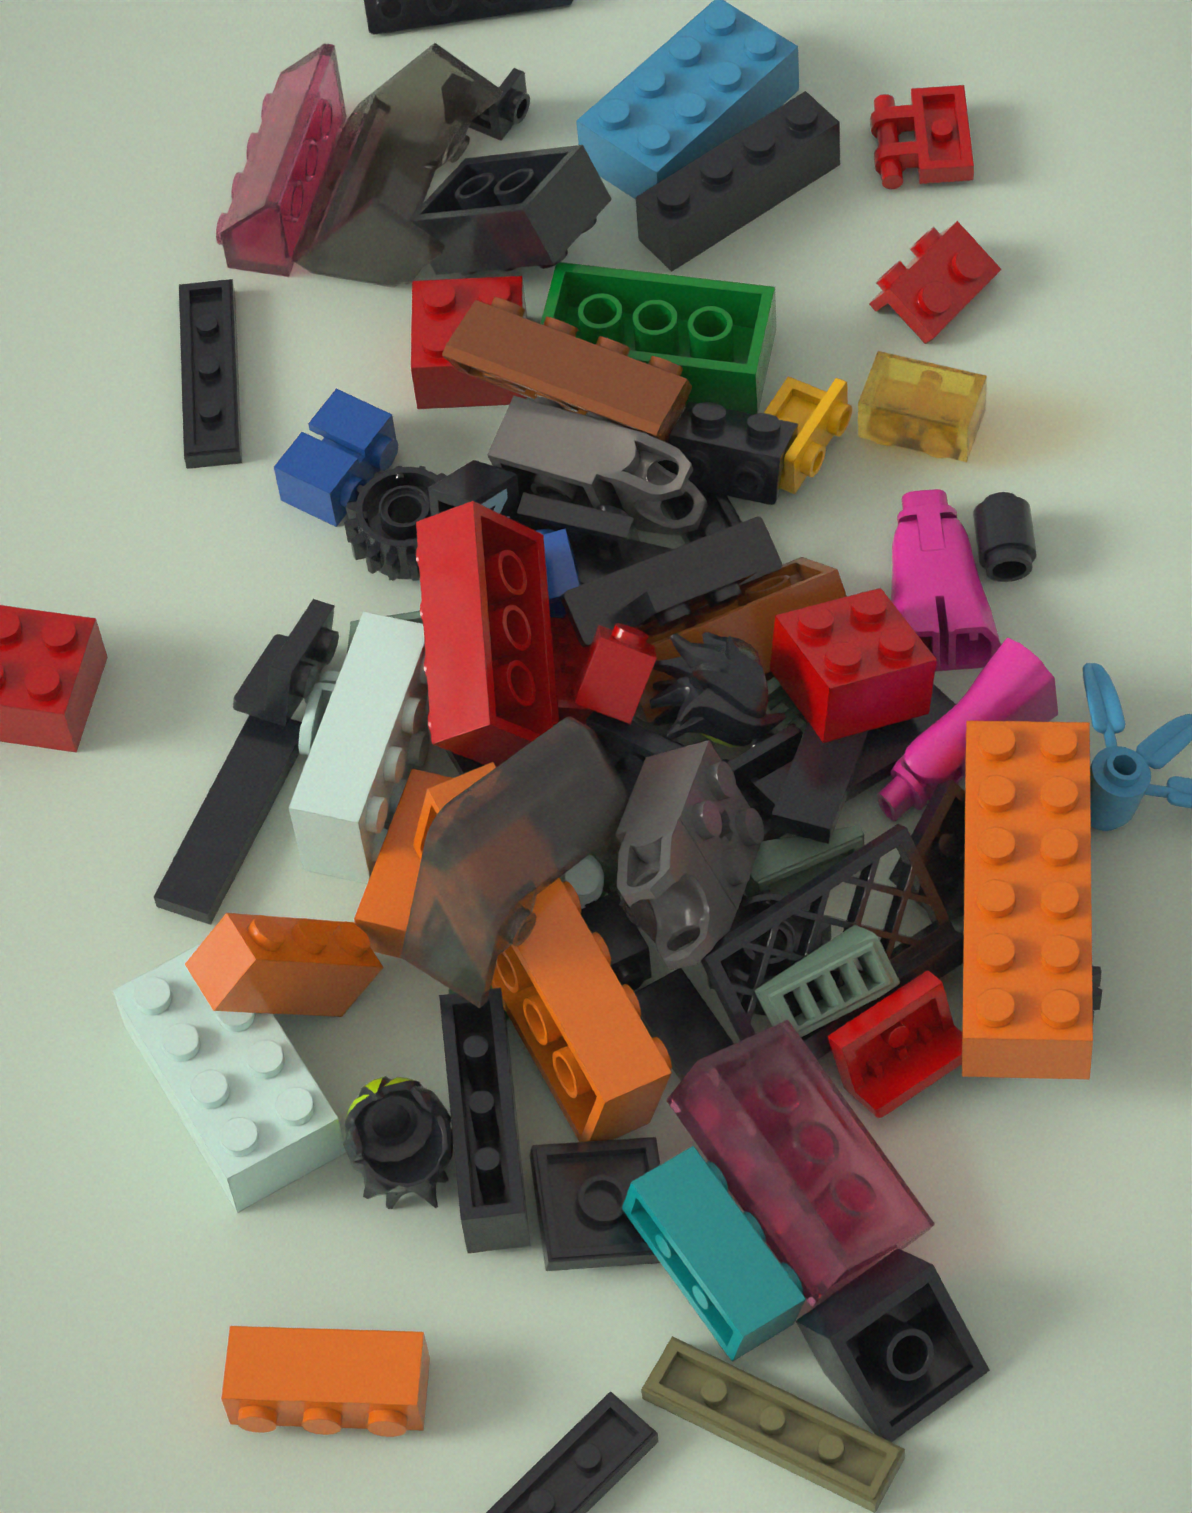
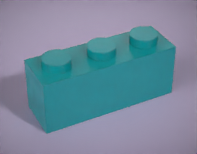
[622,1146,806,1362]

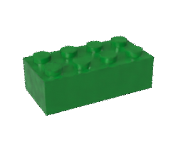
[540,262,776,414]

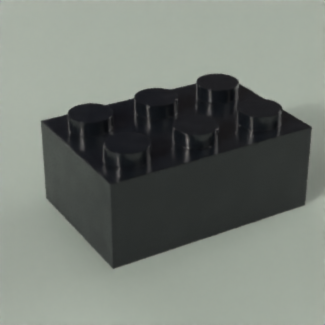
[406,145,612,276]

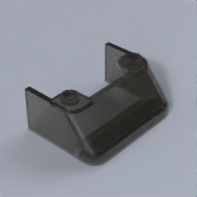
[292,43,503,288]
[401,717,631,1008]

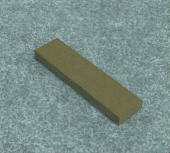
[641,1336,905,1513]

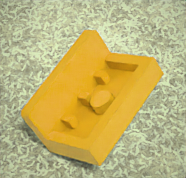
[764,376,852,494]

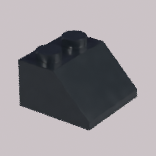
[796,1248,990,1442]

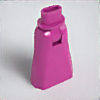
[890,489,1001,672]
[877,637,1058,821]

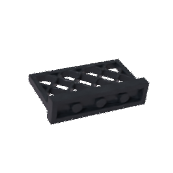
[701,824,963,1087]

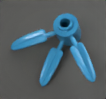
[1082,663,1192,831]

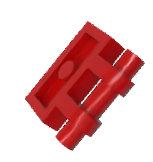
[870,85,974,189]

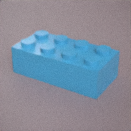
[576,0,799,199]

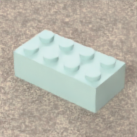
[289,612,430,884]
[112,944,347,1213]

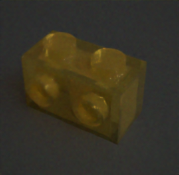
[858,351,987,462]

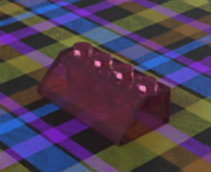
[216,43,347,277]
[666,1020,935,1307]

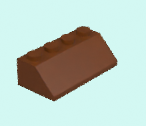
[442,297,692,444]
[634,557,847,726]

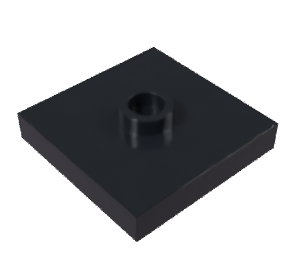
[529,1137,660,1271]

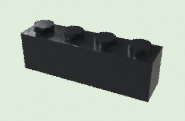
[635,91,840,272]
[439,988,531,1254]

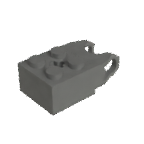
[487,396,708,535]
[615,740,765,970]

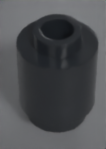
[973,492,1037,582]

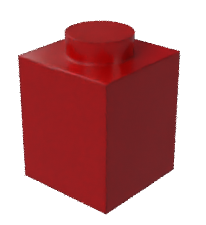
[573,623,657,724]

